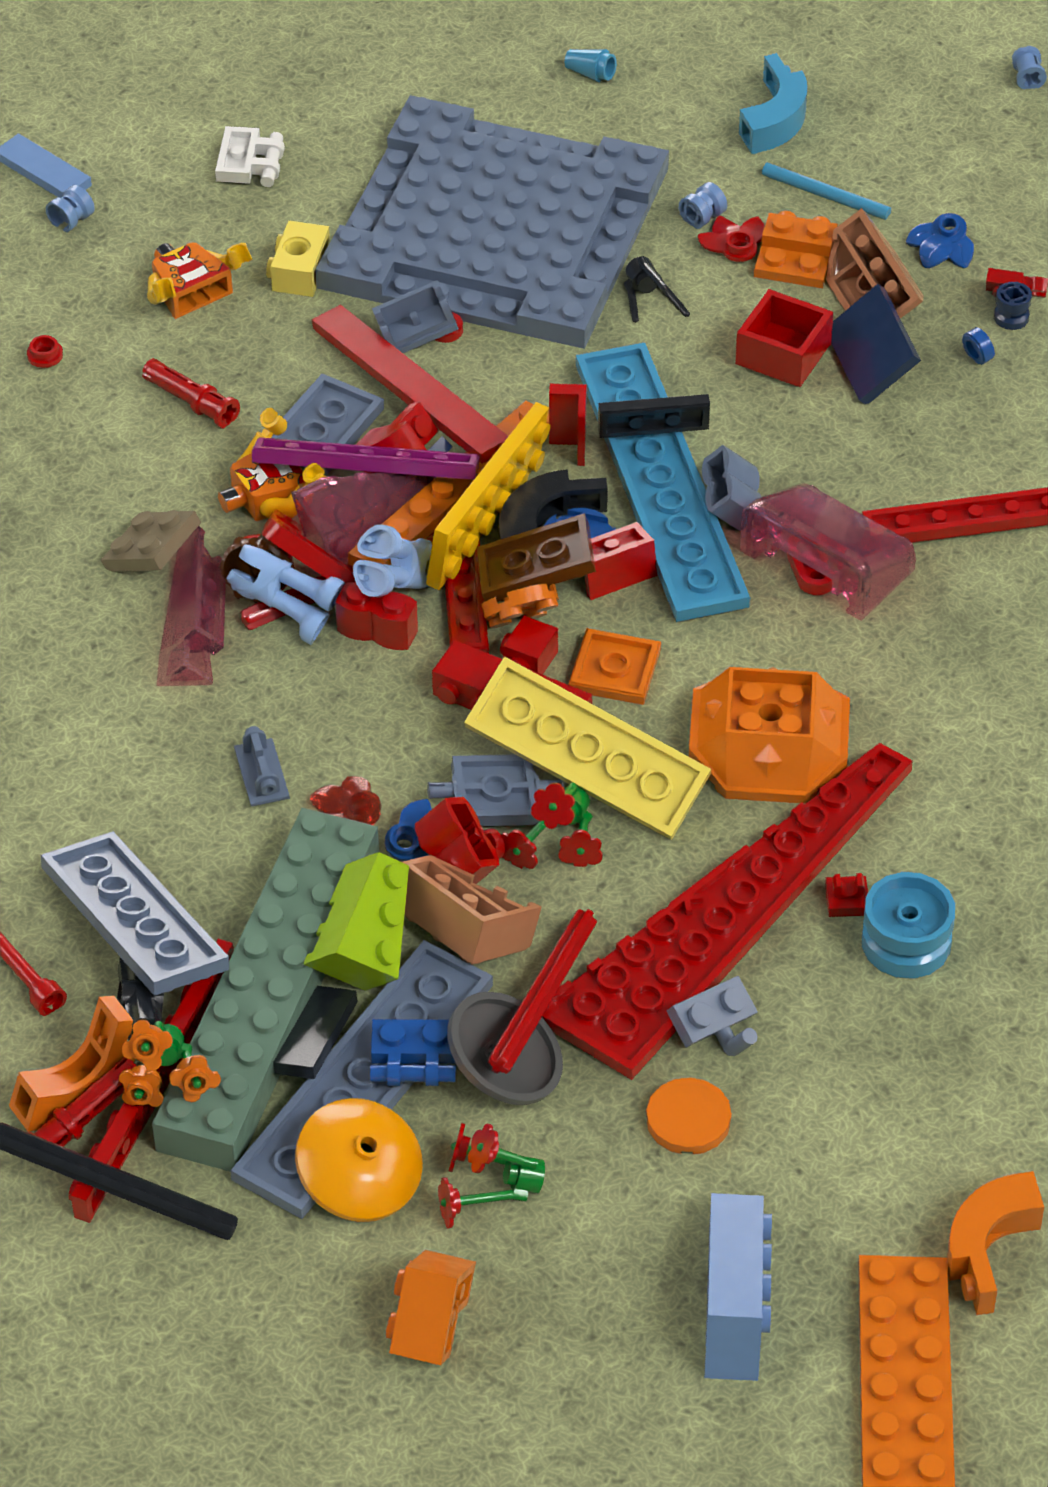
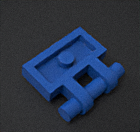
[370,1019,456,1086]

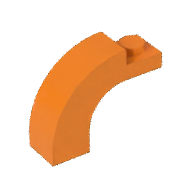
[9,995,135,1132]
[947,1171,1044,1315]

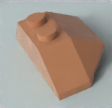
[826,208,924,319]

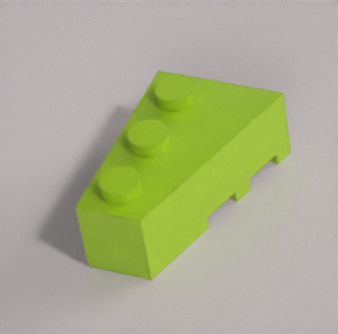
[303,852,409,991]

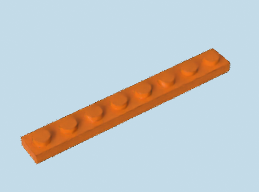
[348,401,549,566]

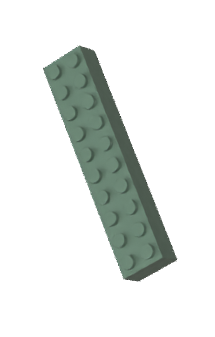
[152,808,379,1172]

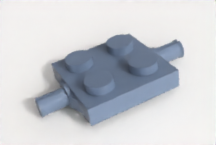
[427,755,564,826]

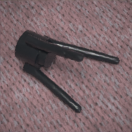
[623,256,690,323]

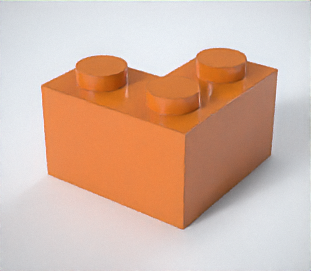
[386,1250,476,1366]

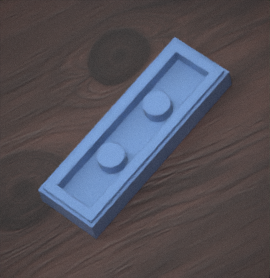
[0,133,92,198]

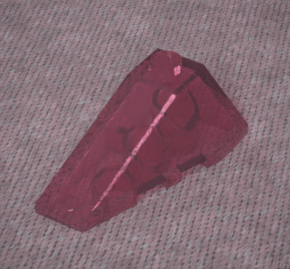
[291,472,434,564]

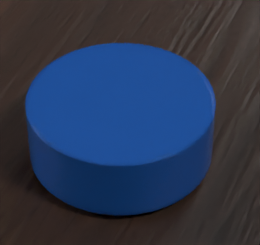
[962,327,995,365]

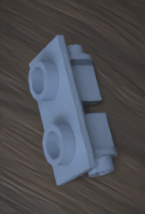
[234,726,290,807]

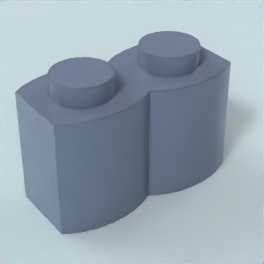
[702,445,763,532]

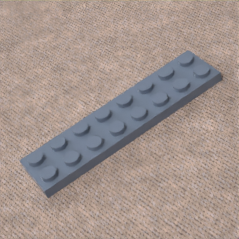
[230,940,493,1219]

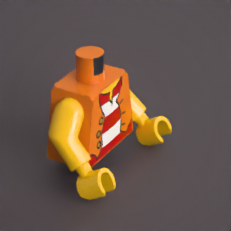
[147,242,253,319]
[218,408,329,521]

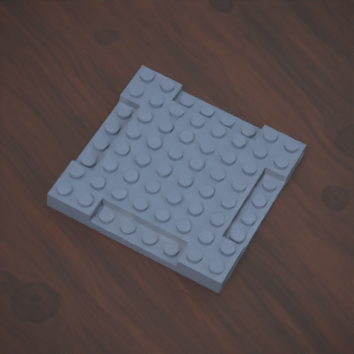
[315,95,669,349]

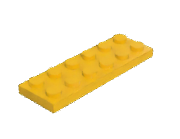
[426,402,550,590]

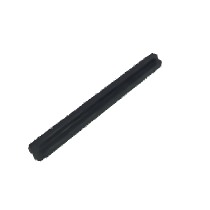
[0,1122,238,1240]

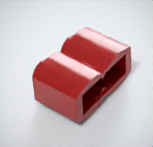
[335,582,418,650]
[415,797,500,884]

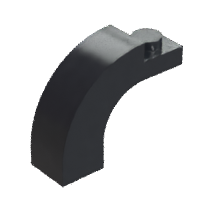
[499,469,608,540]

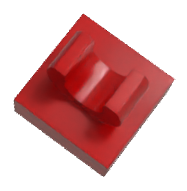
[825,873,868,917]

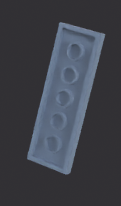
[41,831,229,996]

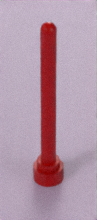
[0,932,67,1016]

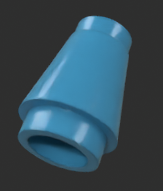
[564,49,617,82]

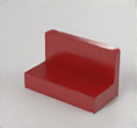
[549,383,587,466]
[585,522,658,600]

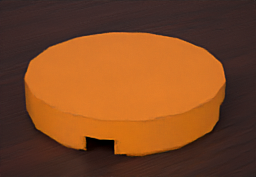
[646,1077,732,1154]

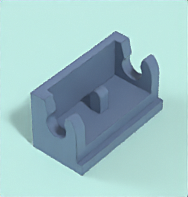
[372,280,459,353]

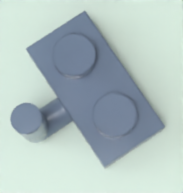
[667,976,758,1056]

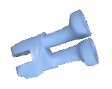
[353,525,432,597]
[226,544,345,645]

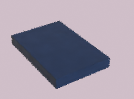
[831,284,921,404]

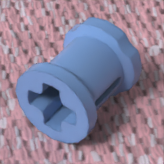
[1012,46,1047,89]

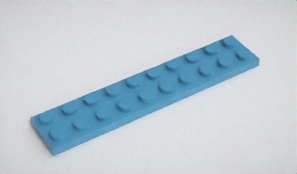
[576,342,750,622]

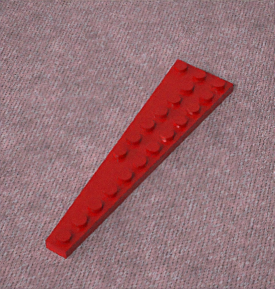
[542,743,913,1080]

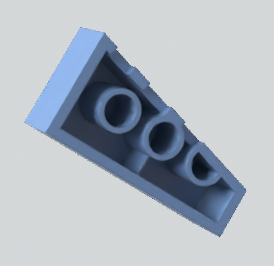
[704,1193,772,1381]

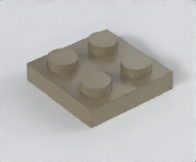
[101,510,201,572]

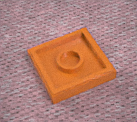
[568,628,661,705]

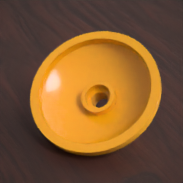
[295,1098,423,1222]

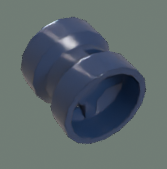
[994,282,1032,330]

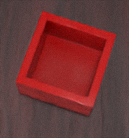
[735,289,834,387]

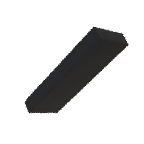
[598,394,710,438]
[273,985,358,1079]

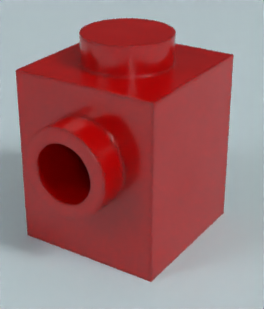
[500,615,558,675]

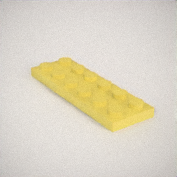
[464,656,711,840]

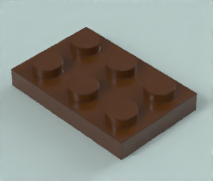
[477,513,596,602]

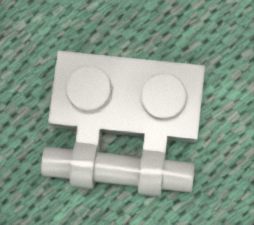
[215,126,285,187]

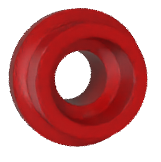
[27,335,63,368]

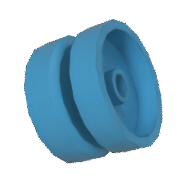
[862,872,955,979]

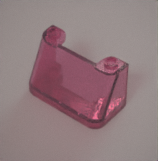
[740,483,916,621]

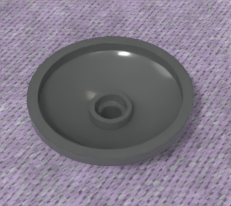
[447,992,563,1105]

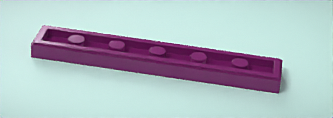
[252,437,479,480]

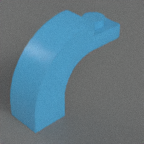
[739,53,808,154]

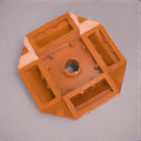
[689,667,850,804]

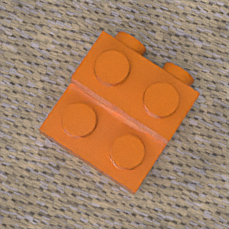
[754,211,838,289]

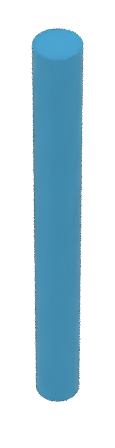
[762,162,891,220]

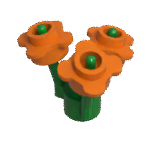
[119,1020,221,1107]

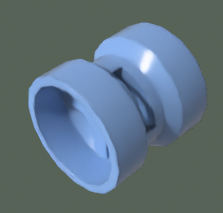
[679,182,727,229]
[46,185,95,232]

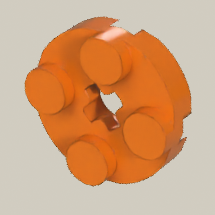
[481,584,559,629]

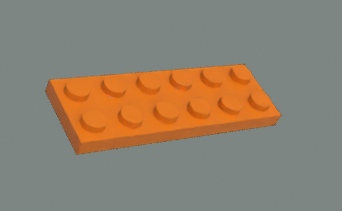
[858,1255,955,1487]

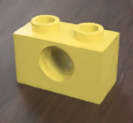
[266,220,330,297]

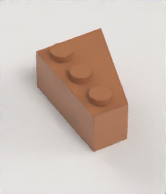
[402,855,542,964]

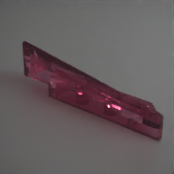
[156,526,226,686]

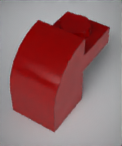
[356,401,439,480]

